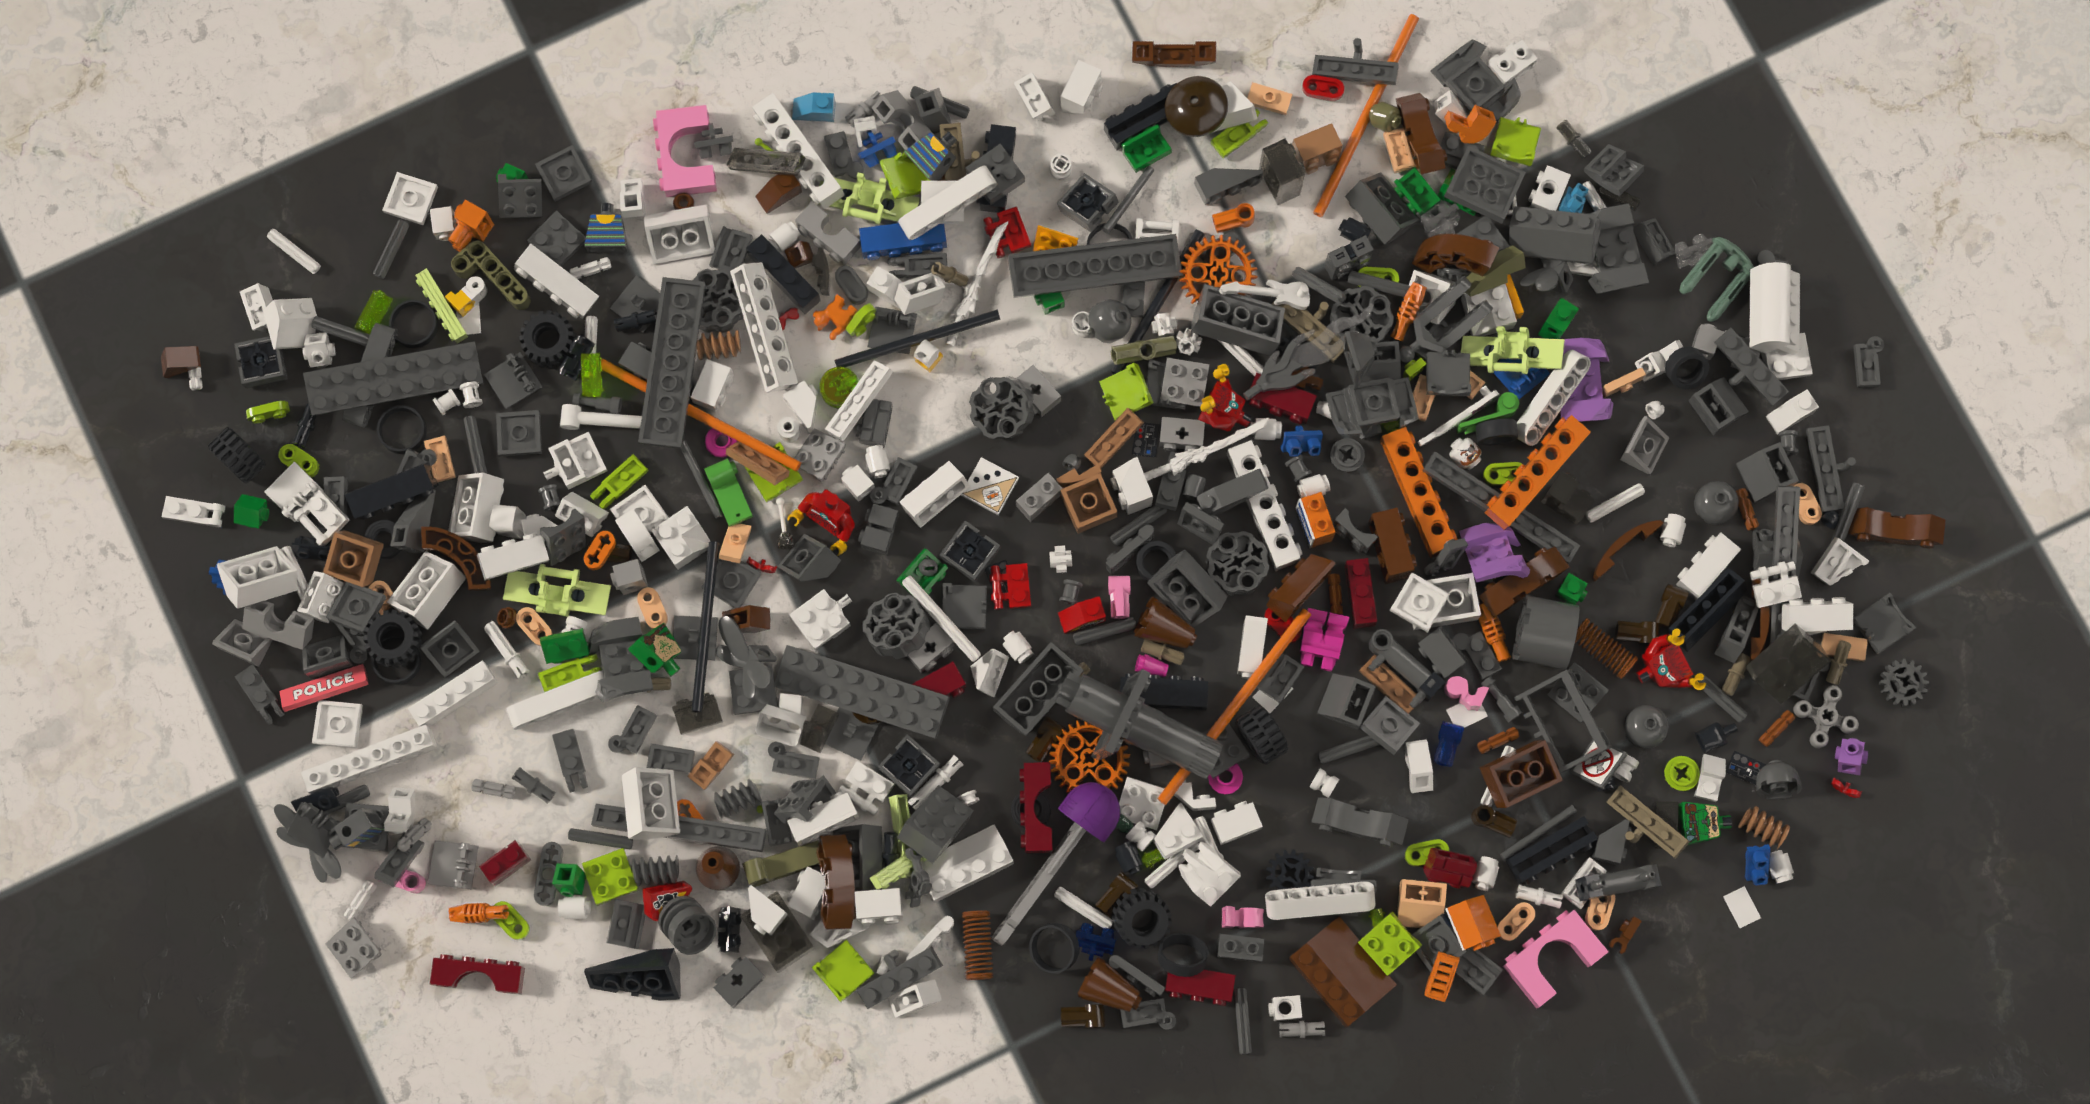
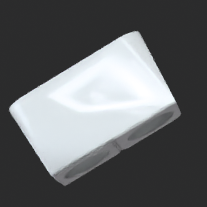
[489,504,526,539]
[755,704,806,746]

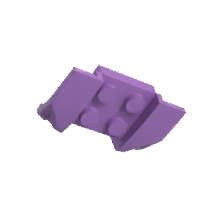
[1560,338,1614,422]
[1459,523,1530,582]

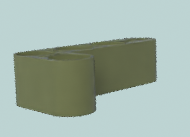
[451,241,531,310]
[742,840,819,887]

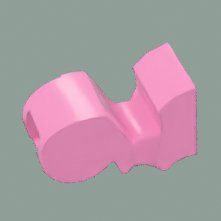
[1444,676,1489,711]
[1222,906,1264,929]

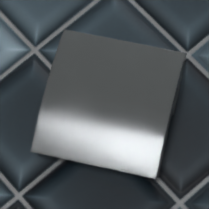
[1584,144,1644,196]

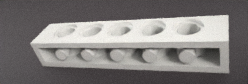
[752,93,845,209]
[730,262,798,393]
[1227,440,1302,571]
[301,725,438,794]

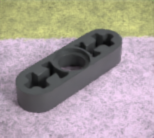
[534,842,563,906]

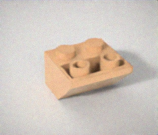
[1397,879,1447,928]

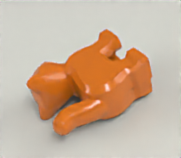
[813,294,858,340]

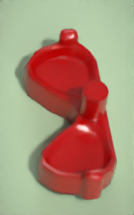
[779,307,799,331]
[746,557,777,573]
[1831,778,1862,798]

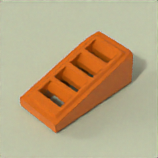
[1424,951,1460,1002]

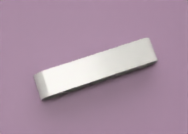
[898,165,997,240]
[1517,350,1591,446]
[506,670,604,730]
[1265,882,1376,920]

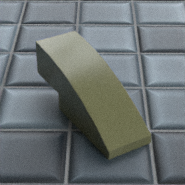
[1465,245,1526,297]

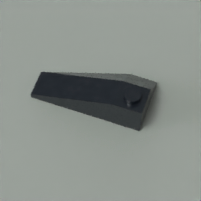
[584,948,681,1001]

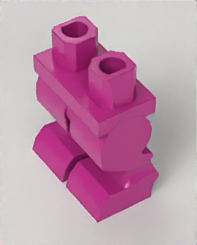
[1299,608,1349,672]

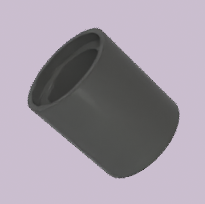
[1182,474,1206,501]

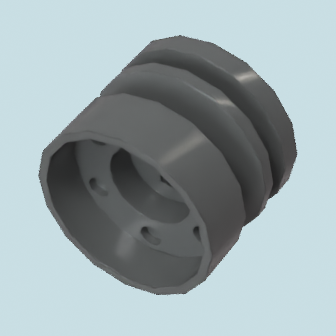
[658,896,716,955]

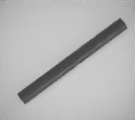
[1102,166,1154,234]
[681,441,724,519]
[1500,805,1577,861]

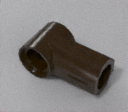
[587,539,632,564]
[1655,584,1689,629]
[1615,621,1660,646]
[1026,717,1066,762]
[1471,805,1517,838]
[1095,872,1138,918]
[1061,1004,1105,1028]

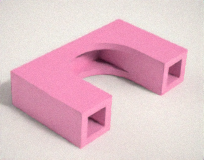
[653,105,717,197]
[1503,910,1608,1009]

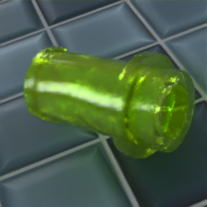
[1141,848,1164,869]
[1368,908,1386,928]

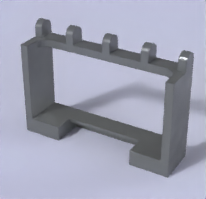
[1514,669,1612,773]

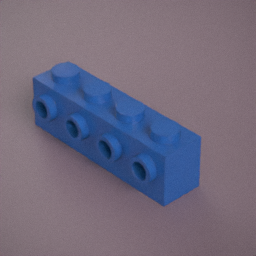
[859,223,947,260]

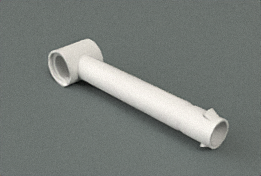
[560,404,642,430]

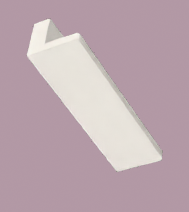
[825,360,893,441]

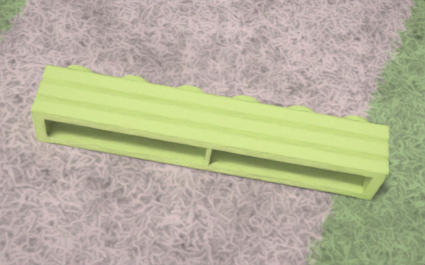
[415,268,468,344]
[889,794,914,879]
[870,850,927,890]

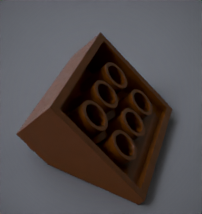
[1289,916,1397,1028]

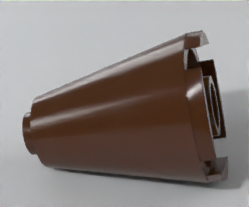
[1134,597,1197,649]
[696,846,740,890]
[1078,957,1142,1012]

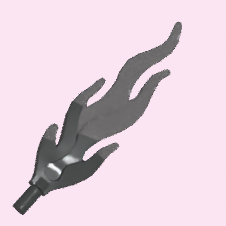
[1243,303,1374,400]

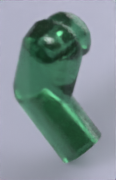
[1116,814,1134,833]

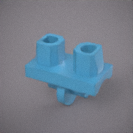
[1558,183,1588,213]

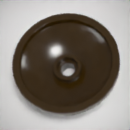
[1165,76,1228,137]

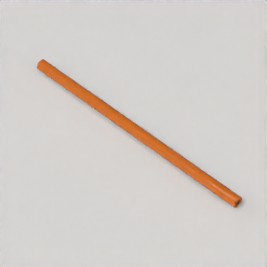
[1313,14,1419,217]
[594,357,801,472]
[1157,609,1311,805]

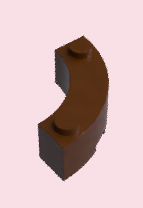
[1396,93,1447,175]
[1412,234,1499,277]
[1849,507,1946,549]
[421,527,491,591]
[1479,546,1570,617]
[816,835,856,930]

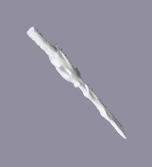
[946,221,1008,347]
[1144,418,1269,481]

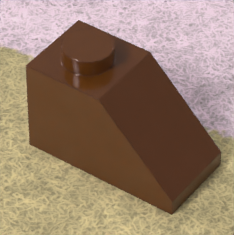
[755,168,802,214]
[722,605,771,633]

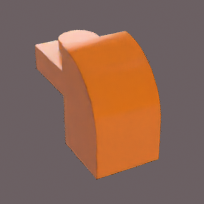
[1444,105,1496,144]

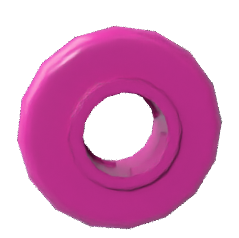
[705,428,738,457]
[1208,764,1243,794]

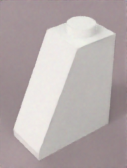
[1214,81,1258,132]
[1237,616,1268,679]

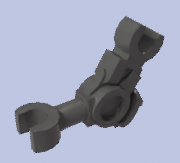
[905,848,932,908]

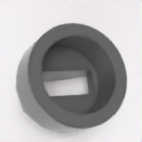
[1062,454,1081,471]
[919,559,938,576]

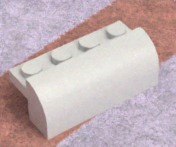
[1749,262,1800,354]

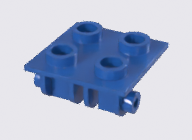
[1494,359,1550,399]

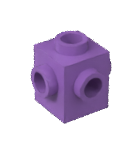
[1835,738,1868,775]

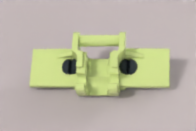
[819,172,920,225]
[1461,326,1565,374]
[503,564,611,617]

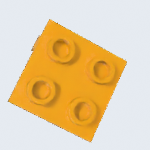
[1033,225,1079,251]

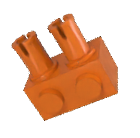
[448,200,494,252]

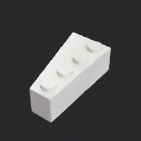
[514,244,599,319]

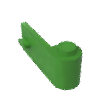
[1456,392,1519,435]
[704,458,753,527]

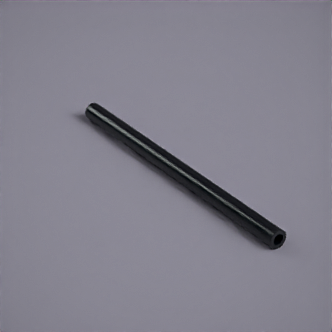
[1111,229,1205,374]
[834,309,1001,369]
[691,541,719,713]

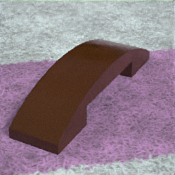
[1132,41,1217,67]
[1592,520,1664,582]
[1751,579,1770,663]

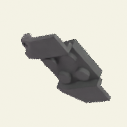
[1430,39,1521,123]
[1588,203,1649,293]
[1325,377,1419,436]
[588,617,653,702]

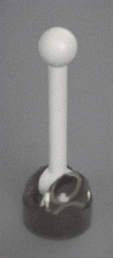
[776,497,795,549]

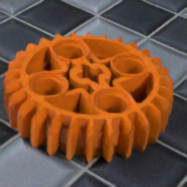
[1179,235,1258,304]
[1049,720,1130,793]

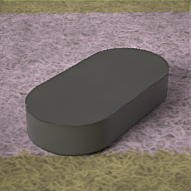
[835,266,868,305]

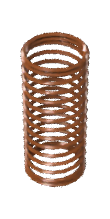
[1575,618,1638,679]
[962,910,993,980]

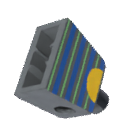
[904,131,957,181]
[585,203,628,253]
[329,808,384,850]

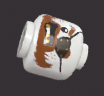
[1449,438,1482,470]

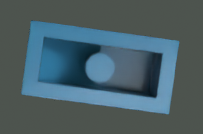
[792,92,836,122]

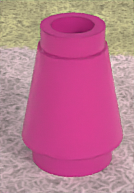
[1135,654,1168,677]

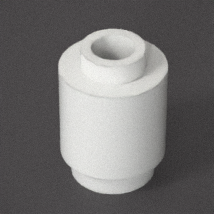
[768,221,801,252]
[777,417,800,443]
[1250,418,1282,440]
[865,445,890,478]
[1297,474,1330,498]
[1660,514,1686,547]
[1002,631,1034,664]
[1769,850,1794,884]
[1472,856,1499,891]
[558,896,591,919]

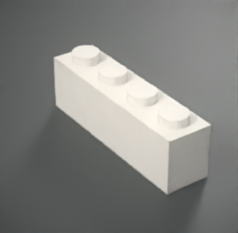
[408,660,498,727]

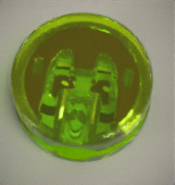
[820,367,859,409]

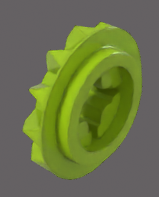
[1664,756,1700,791]

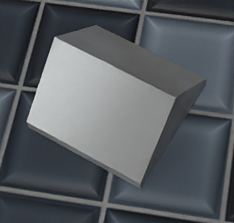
[1620,416,1669,475]
[212,619,272,667]

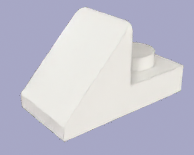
[1694,754,1726,802]

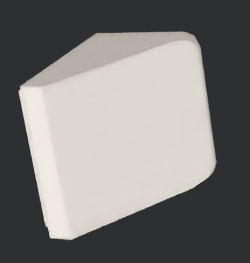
[779,693,803,715]

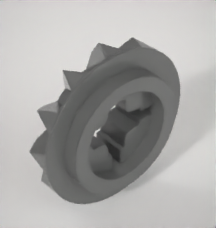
[1437,264,1471,280]
[1330,438,1365,473]

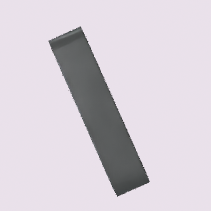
[342,323,398,428]

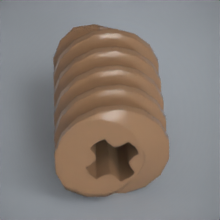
[697,330,741,360]
[1738,806,1790,850]

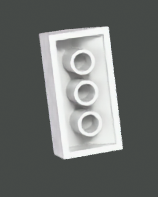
[921,824,1014,903]

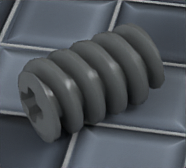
[714,779,762,819]
[632,855,679,886]

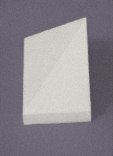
[970,649,1009,697]

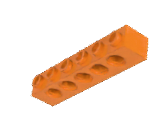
[1485,415,1591,530]
[1380,427,1458,558]

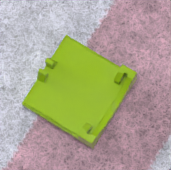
[1490,117,1541,166]
[879,152,931,199]
[1099,363,1154,421]
[744,442,803,503]
[582,848,640,906]
[1358,912,1422,976]
[812,939,875,1002]

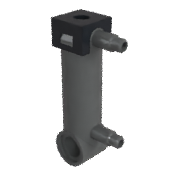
[1369,629,1445,708]
[1575,864,1662,901]

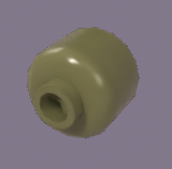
[1369,102,1401,132]

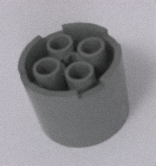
[1512,595,1580,670]

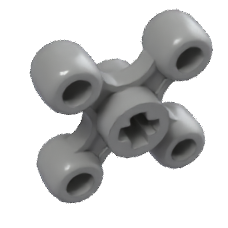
[1793,685,1859,749]

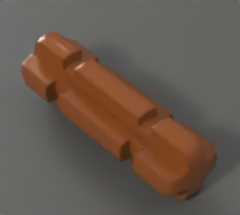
[1736,488,1759,530]
[1328,574,1343,615]
[1759,710,1795,747]
[1477,727,1519,754]

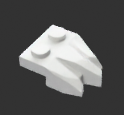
[1178,841,1241,906]

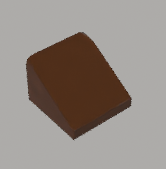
[784,241,815,269]

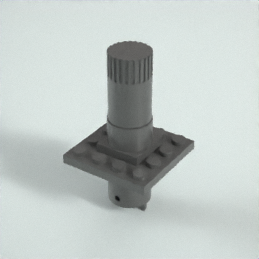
[1055,669,1223,779]

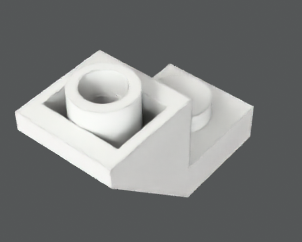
[1635,340,1687,381]
[1405,740,1433,793]
[1174,780,1216,811]

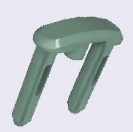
[1679,237,1754,322]

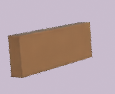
[1084,408,1144,469]
[726,441,790,485]
[1359,654,1416,714]

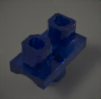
[1076,923,1116,961]

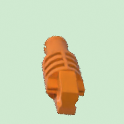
[1390,282,1427,341]
[1478,603,1511,662]
[449,903,509,923]

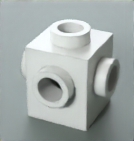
[303,332,336,368]

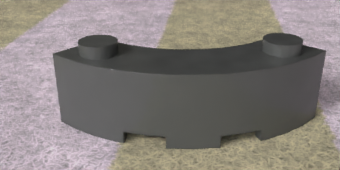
[1311,797,1409,848]

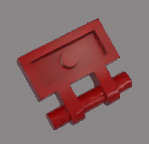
[983,206,1031,259]
[989,563,1031,610]

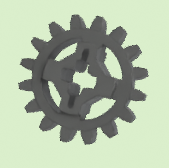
[1879,659,1929,707]

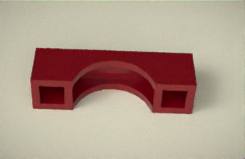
[1020,762,1052,853]
[430,954,525,995]

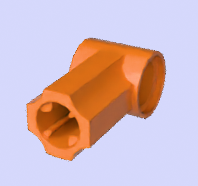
[1212,203,1255,234]

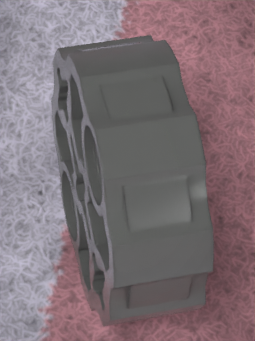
[693,268,744,333]
[1329,286,1394,343]
[969,376,1035,439]
[1205,531,1269,597]
[863,593,930,659]

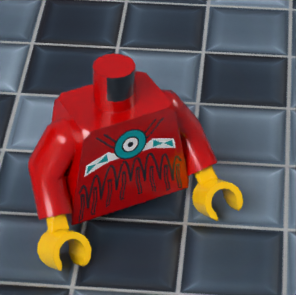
[1198,364,1252,431]
[787,489,855,556]
[1636,628,1706,690]

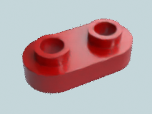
[1302,75,1344,101]
[1264,608,1302,643]

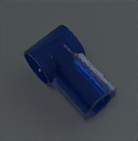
[1433,721,1464,767]

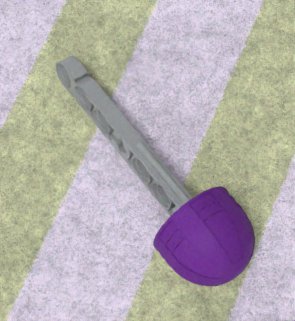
[992,783,1120,946]

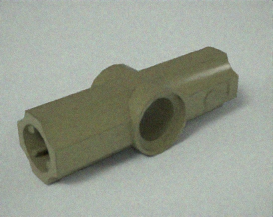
[1110,335,1177,365]

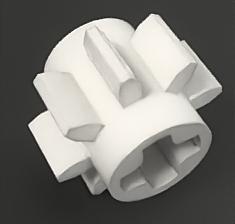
[1151,313,1178,338]
[1176,328,1202,356]
[1049,545,1072,573]

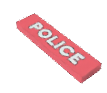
[279,664,369,712]

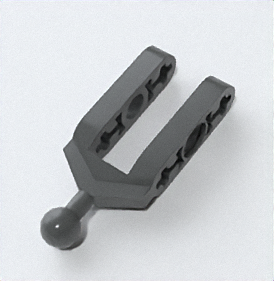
[1399,276,1493,363]

